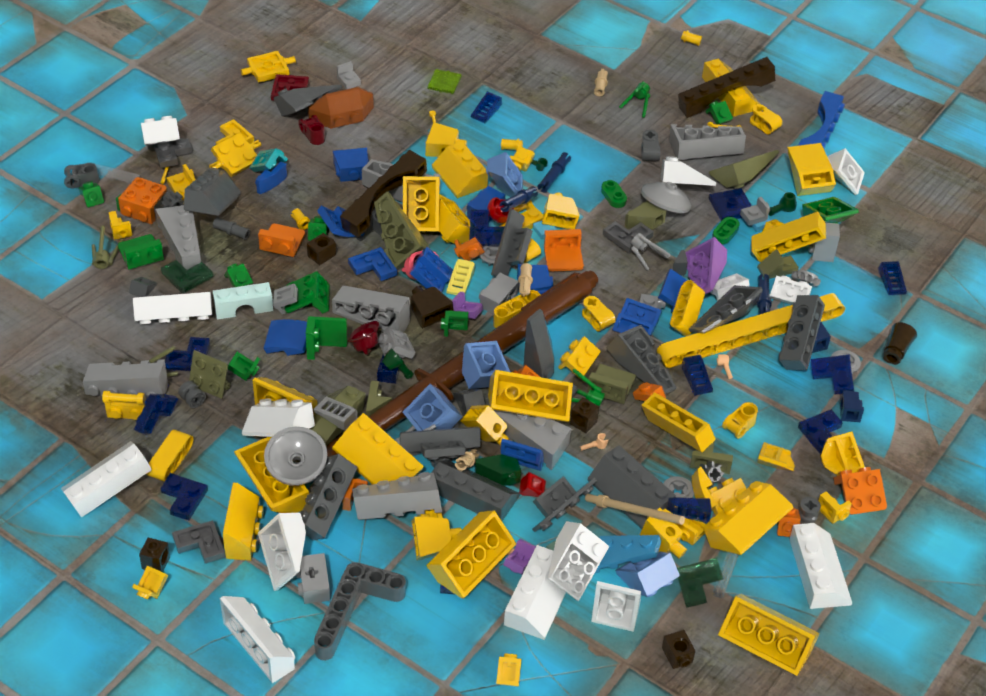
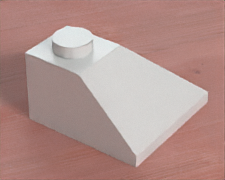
[828,148,865,195]

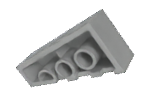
[669,124,746,160]
[155,205,202,272]
[83,359,169,403]

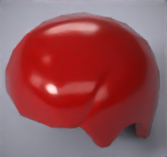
[487,197,514,223]

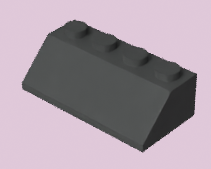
[184,168,241,216]
[588,445,676,529]
[431,461,520,521]

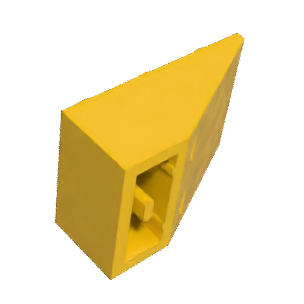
[787,143,836,196]

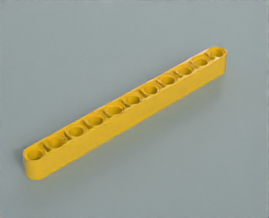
[656,293,845,368]

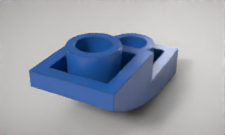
[255,162,287,194]

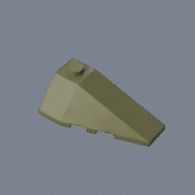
[709,150,779,189]
[374,192,430,269]
[310,386,366,446]

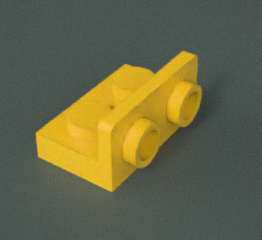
[166,164,196,200]

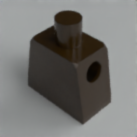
[411,286,453,329]

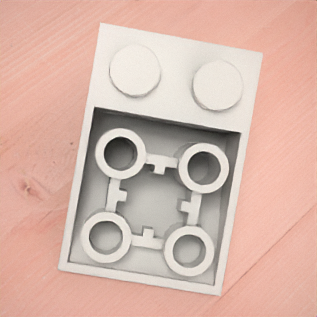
[141,116,180,145]
[548,521,609,601]

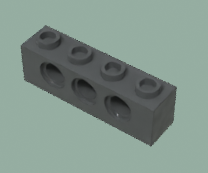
[779,295,825,370]
[300,454,357,540]

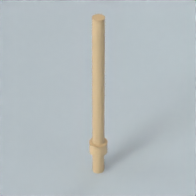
[585,494,685,525]

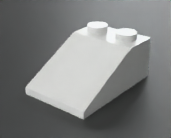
[661,156,716,186]
[258,513,306,591]
[591,581,641,632]

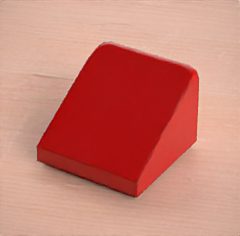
[519,472,546,497]

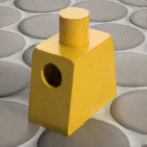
[425,122,467,157]
[542,192,580,229]
[460,405,509,446]
[640,508,687,559]
[411,517,462,561]

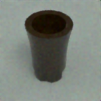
[883,322,917,365]

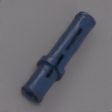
[537,152,571,193]
[499,186,538,212]
[757,274,772,315]

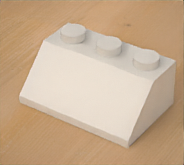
[242,398,315,437]

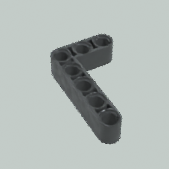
[314,562,406,661]

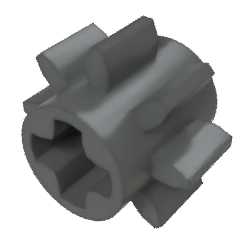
[161,191,184,208]
[700,460,724,487]

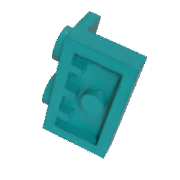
[249,148,288,172]

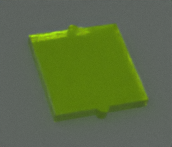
[428,69,462,94]

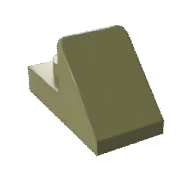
[757,249,799,279]
[366,381,392,416]
[690,442,733,474]

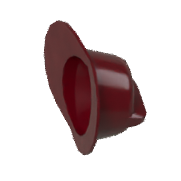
[348,321,379,355]

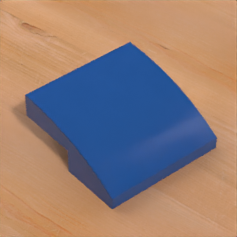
[317,205,365,237]
[409,247,453,292]
[658,269,687,312]
[612,298,662,337]
[263,319,307,356]
[501,438,544,471]

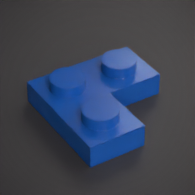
[348,247,397,281]

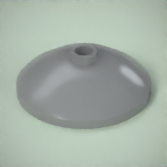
[641,182,692,213]
[264,427,327,485]

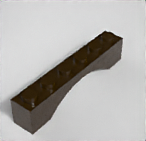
[678,57,776,118]
[340,150,427,238]

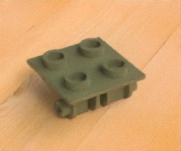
[189,350,230,399]

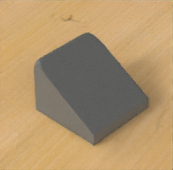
[673,250,688,276]
[129,277,157,297]

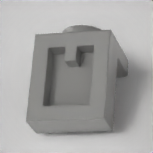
[337,61,361,89]
[740,197,770,226]
[272,284,298,315]
[640,294,666,310]

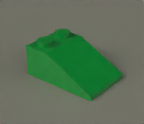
[802,197,859,224]

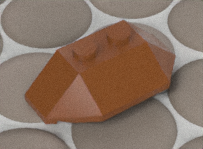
[308,87,374,129]

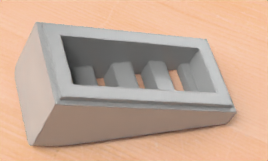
[313,396,358,431]

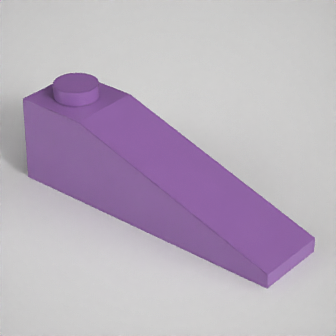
[685,237,727,294]

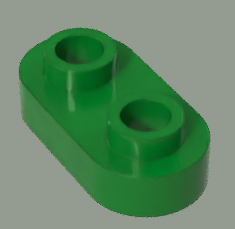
[601,180,627,208]
[712,217,740,244]

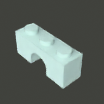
[213,282,273,320]

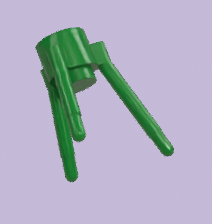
[619,81,651,118]
[571,369,605,406]

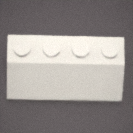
[133,292,212,324]
[61,441,152,518]
[789,523,852,609]
[504,545,566,640]
[220,596,295,683]

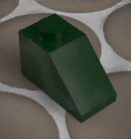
[475,454,521,486]

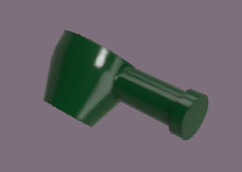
[768,192,797,216]
[382,348,414,379]

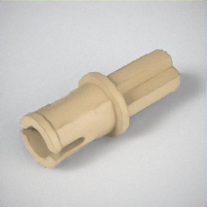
[594,69,608,96]
[518,263,533,296]
[455,449,479,470]

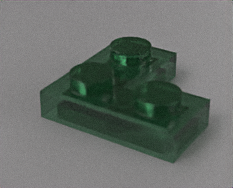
[161,260,213,294]
[677,558,723,608]

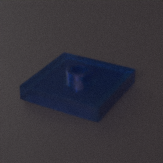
[709,188,752,221]

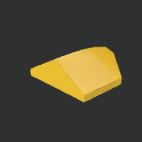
[821,431,865,476]
[757,442,795,471]

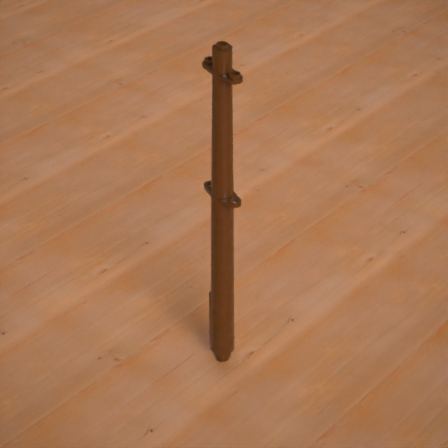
[326,271,598,478]

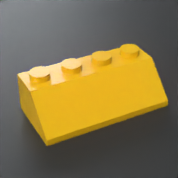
[702,59,760,117]
[488,370,573,422]
[332,413,424,485]
[234,437,309,513]
[703,481,793,555]
[426,510,516,599]
[718,594,820,676]

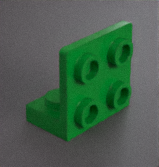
[285,271,330,314]
[306,316,347,360]

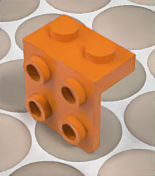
[118,177,167,224]
[258,223,305,257]
[544,229,584,271]
[833,467,887,515]

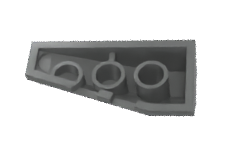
[274,84,343,116]
[689,285,763,333]
[523,309,554,379]
[606,325,677,395]

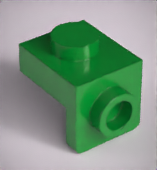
[705,101,733,125]
[78,181,104,207]
[308,216,328,241]
[224,263,253,287]
[441,311,468,337]
[228,351,260,381]

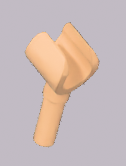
[717,354,733,379]
[580,433,609,451]

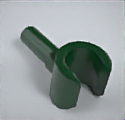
[531,158,548,171]

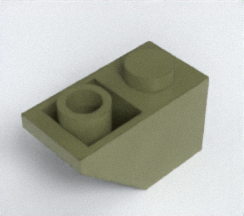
[625,201,666,230]

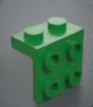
[118,234,164,270]

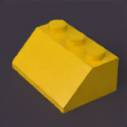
[432,141,488,198]
[403,176,439,231]
[438,194,481,244]
[252,377,318,416]
[223,482,264,561]

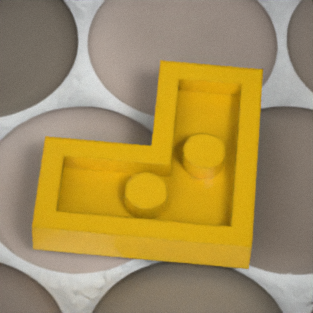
[216,119,254,145]

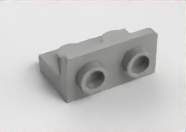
[379,327,416,359]

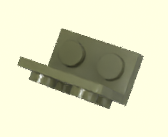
[587,364,636,404]

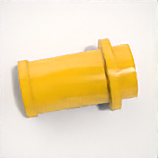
[681,30,702,46]
[501,138,523,151]
[291,208,310,230]

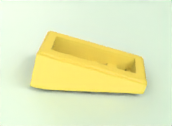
[446,259,475,295]

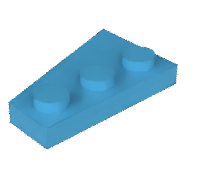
[594,535,662,574]

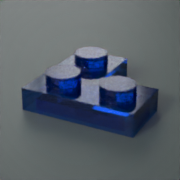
[469,210,505,246]
[165,337,210,371]
[811,354,854,394]
[134,393,179,434]
[798,409,843,455]
[161,473,208,521]

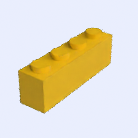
[752,212,826,262]
[641,392,716,452]

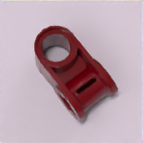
[298,115,325,145]

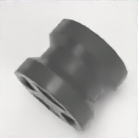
[799,497,821,523]

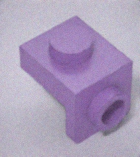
[452,291,483,319]
[503,539,536,574]

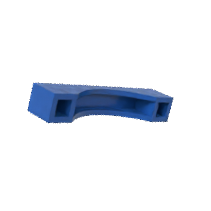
[798,91,845,150]

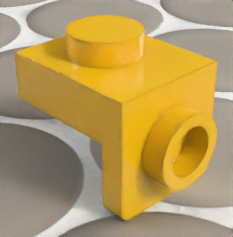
[132,566,168,600]

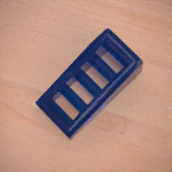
[471,91,502,123]
[878,261,907,295]
[377,354,402,384]
[681,355,713,396]
[667,498,711,523]

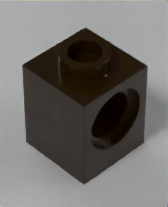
[307,233,336,266]
[570,397,599,433]
[139,537,170,572]
[662,630,695,669]

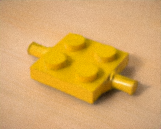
[240,51,296,83]
[209,133,261,177]

